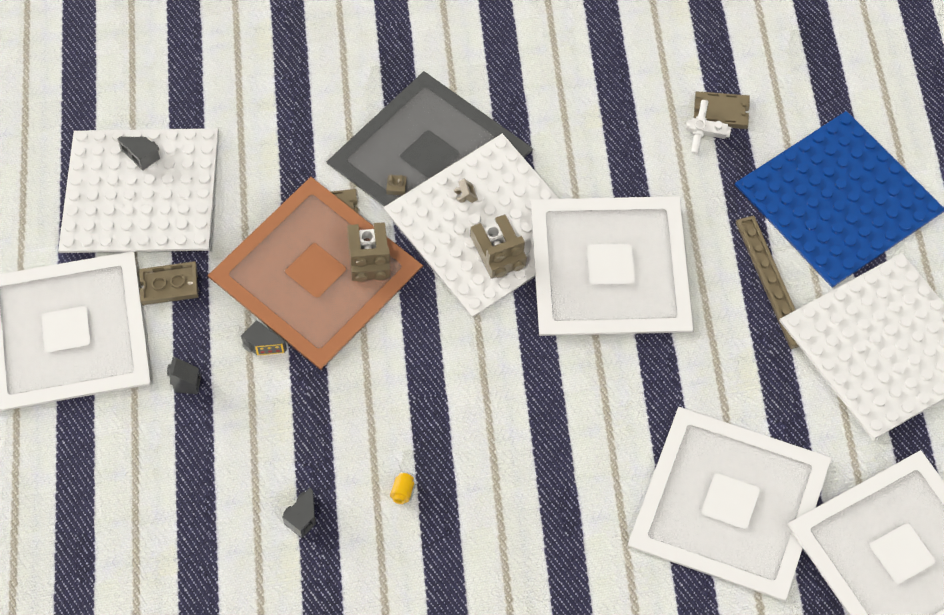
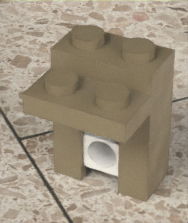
[470,214,527,279]
[347,222,390,282]

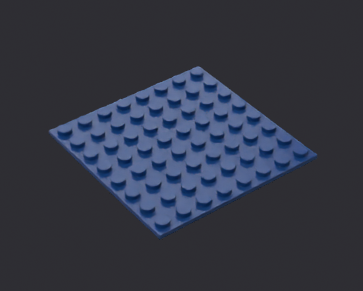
[735,111,944,288]

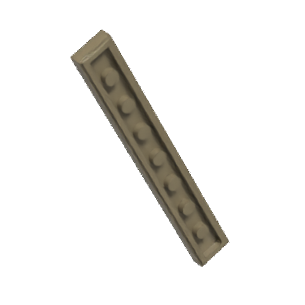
[736,215,799,350]

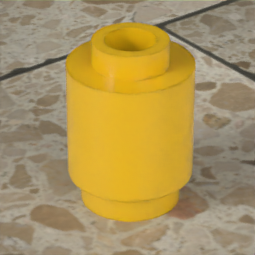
[390,473,414,504]

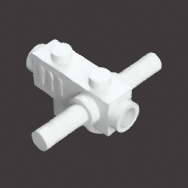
[686,100,731,154]

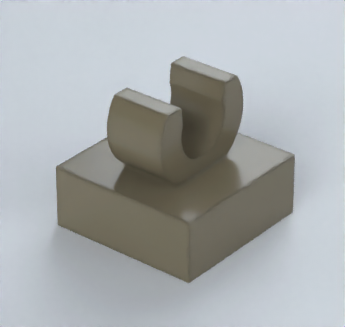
[386,175,407,195]
[454,178,478,203]

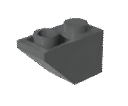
[167,357,201,394]
[282,488,316,539]

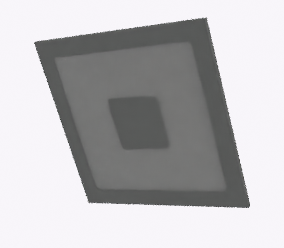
[326,71,533,207]

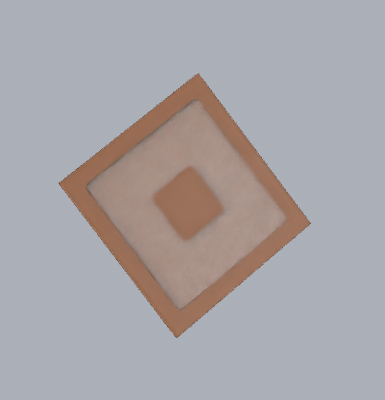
[208,177,423,370]

